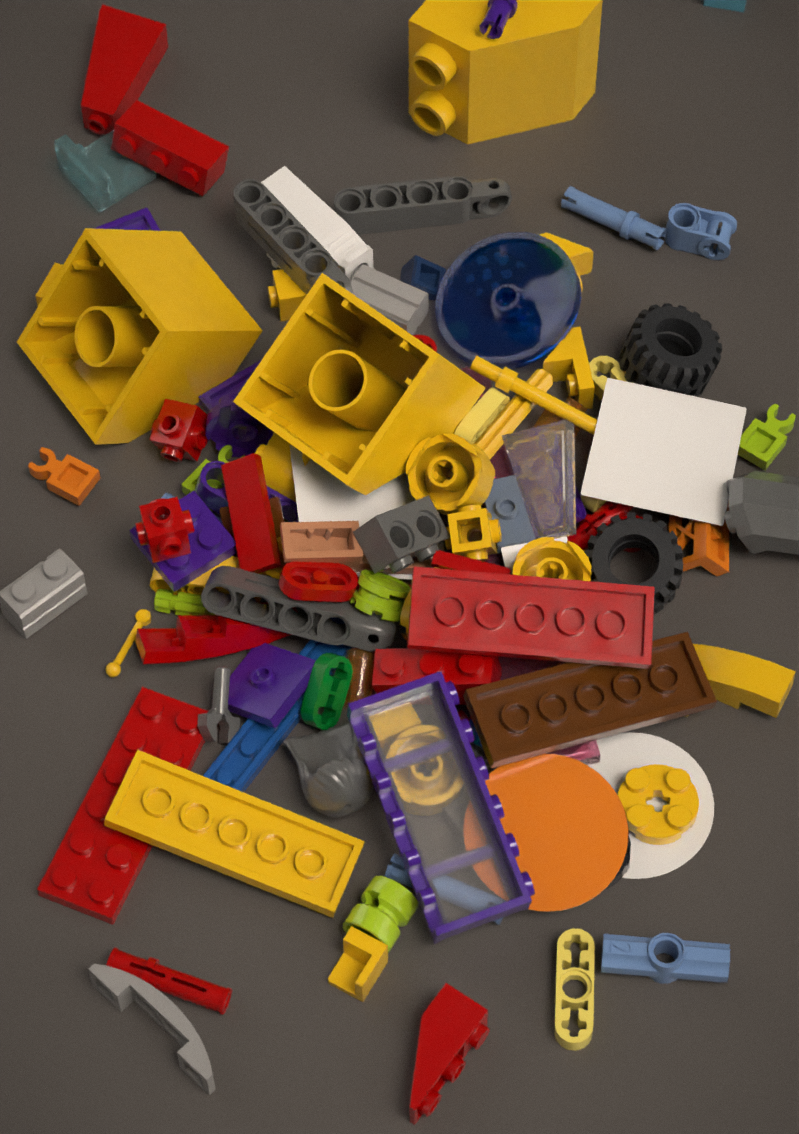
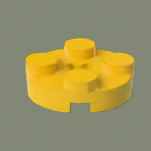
[618,764,699,845]

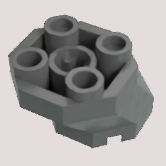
[725,471,799,555]

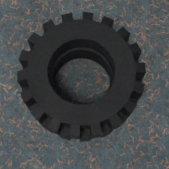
[619,303,722,397]
[585,512,683,613]

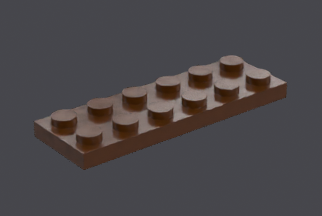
[463,631,717,768]

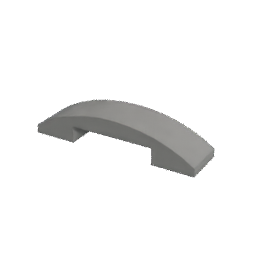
[88,963,216,1096]

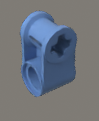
[664,203,737,260]

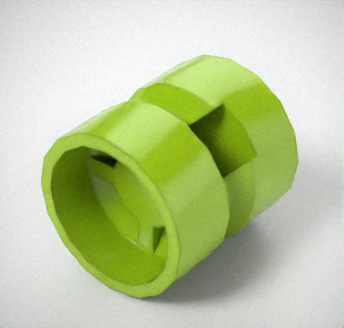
[343,876,418,953]

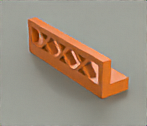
[669,499,729,577]

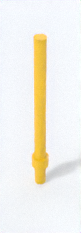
[469,355,597,435]

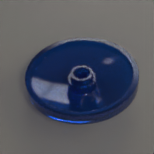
[435,232,581,369]

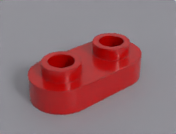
[278,561,359,602]

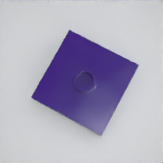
[212,643,316,728]

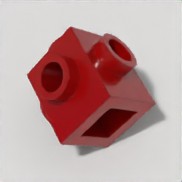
[150,399,208,462]
[135,496,195,563]

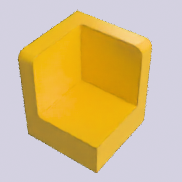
[328,926,388,1002]

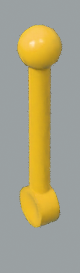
[105,609,151,677]

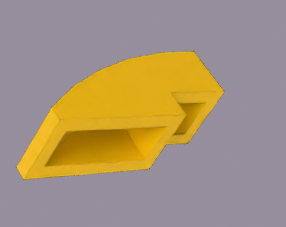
[693,644,796,718]

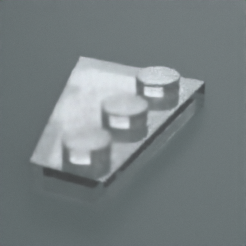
[502,420,576,539]

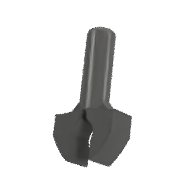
[197,666,240,744]

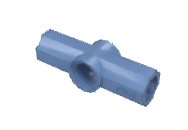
[601,933,730,984]

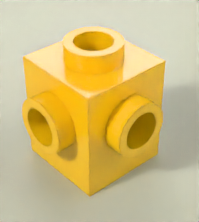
[445,505,502,562]

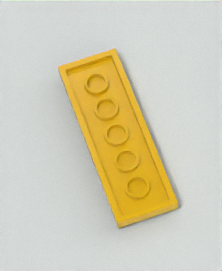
[104,750,365,918]

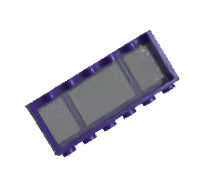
[347,671,535,944]

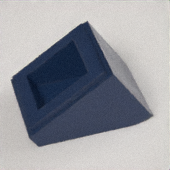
[400,255,446,301]

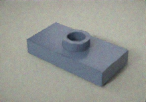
[483,475,536,554]

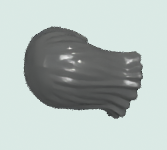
[284,722,374,818]

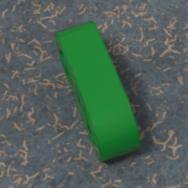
[301,653,353,730]

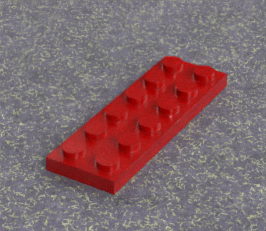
[407,566,655,669]
[37,687,208,925]

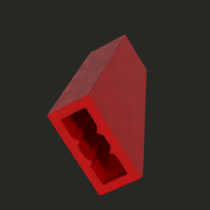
[81,4,169,137]

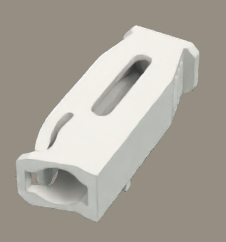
[261,166,373,288]

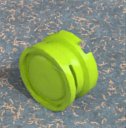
[350,570,411,622]

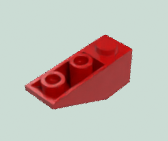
[409,983,490,1125]

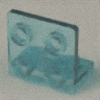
[54,130,157,212]

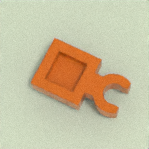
[28,447,101,506]

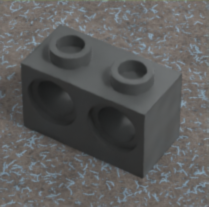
[353,496,450,574]

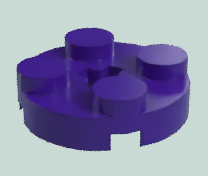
[206,394,274,458]

